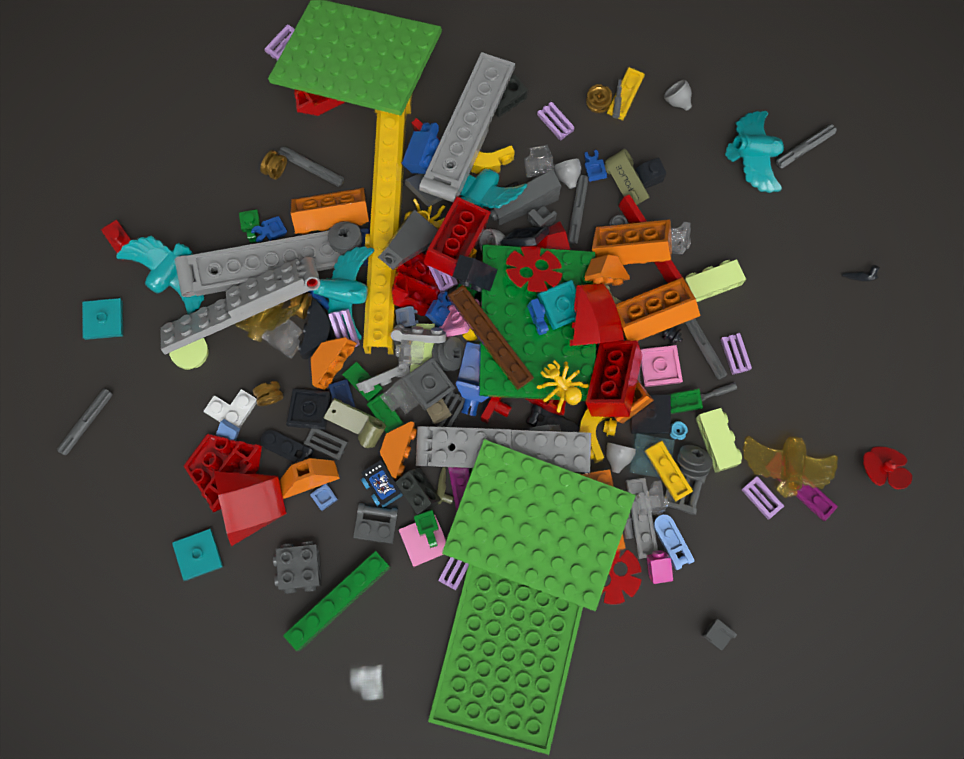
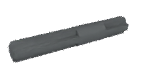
[776,124,837,168]
[279,146,344,187]
[568,175,588,244]
[685,318,727,380]
[57,388,113,455]

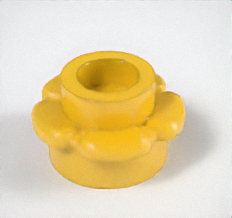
[603,418,617,437]

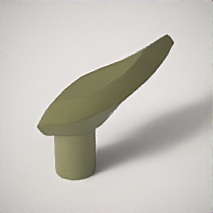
[437,467,453,504]

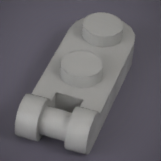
[391,324,446,343]
[356,365,410,394]

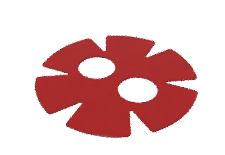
[506,246,562,292]
[601,550,641,604]

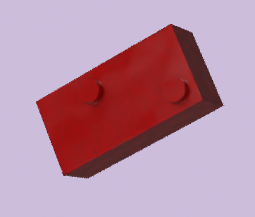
[424,197,491,276]
[586,340,642,417]

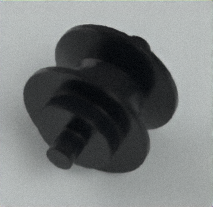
[663,327,683,345]

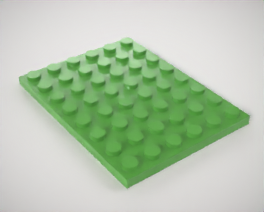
[268,0,442,116]
[442,439,636,611]
[428,564,583,755]

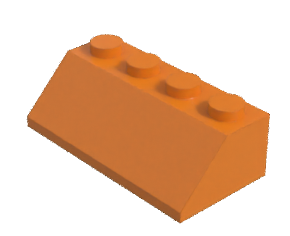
[291,188,369,234]
[592,220,672,265]
[615,278,700,341]

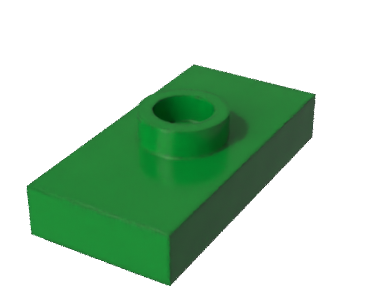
[342,362,383,402]
[667,389,703,414]
[367,393,404,433]

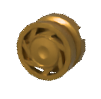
[586,84,612,113]
[260,150,287,180]
[288,293,312,319]
[253,381,283,406]

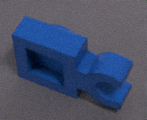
[585,150,607,182]
[251,216,287,242]
[425,291,452,327]
[527,298,549,336]

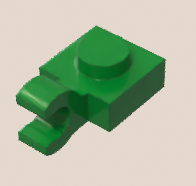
[239,210,261,243]
[413,510,439,548]

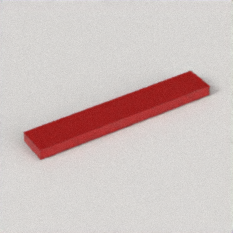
[618,194,683,284]

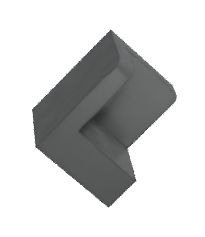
[527,206,557,227]
[702,619,737,650]

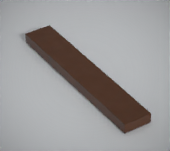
[447,285,534,391]

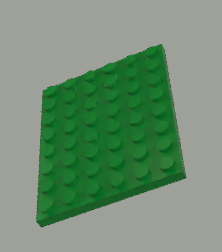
[479,245,596,401]

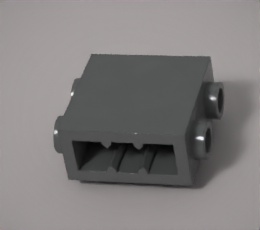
[273,542,322,594]

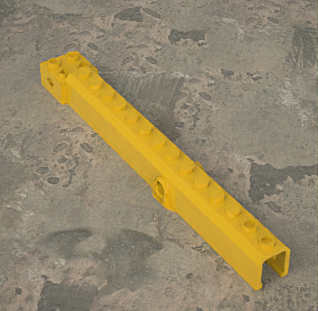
[363,95,412,354]

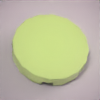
[169,338,209,370]

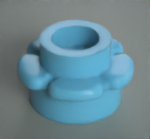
[670,421,688,440]

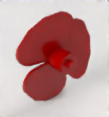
[863,447,912,490]

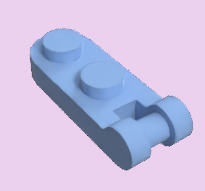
[654,515,694,571]

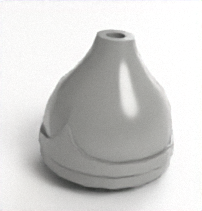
[664,80,692,110]
[553,159,581,189]
[479,229,505,252]
[606,442,636,473]

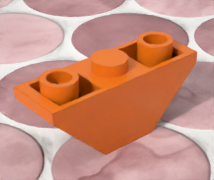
[585,255,630,286]
[311,337,357,390]
[380,422,417,481]
[279,458,340,499]

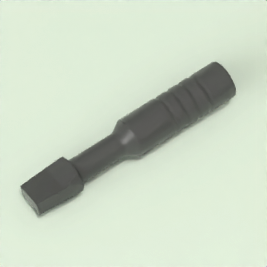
[612,79,622,118]
[701,382,737,401]

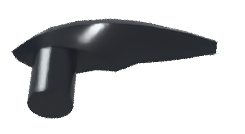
[842,265,880,281]

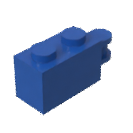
[402,123,440,174]

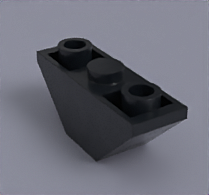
[298,300,333,359]

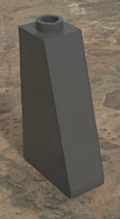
[490,170,561,225]
[378,210,438,270]

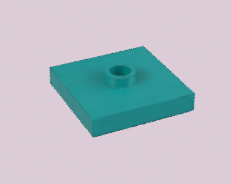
[537,280,577,330]
[82,298,123,340]
[172,529,223,581]

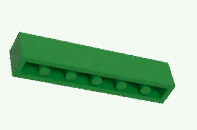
[283,551,391,651]

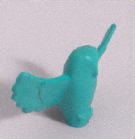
[725,111,784,193]
[459,169,527,208]
[116,236,204,315]
[313,246,374,340]

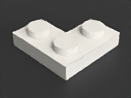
[203,389,257,428]

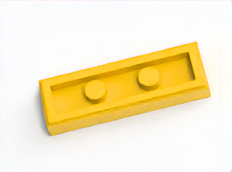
[607,67,645,120]
[644,441,693,502]

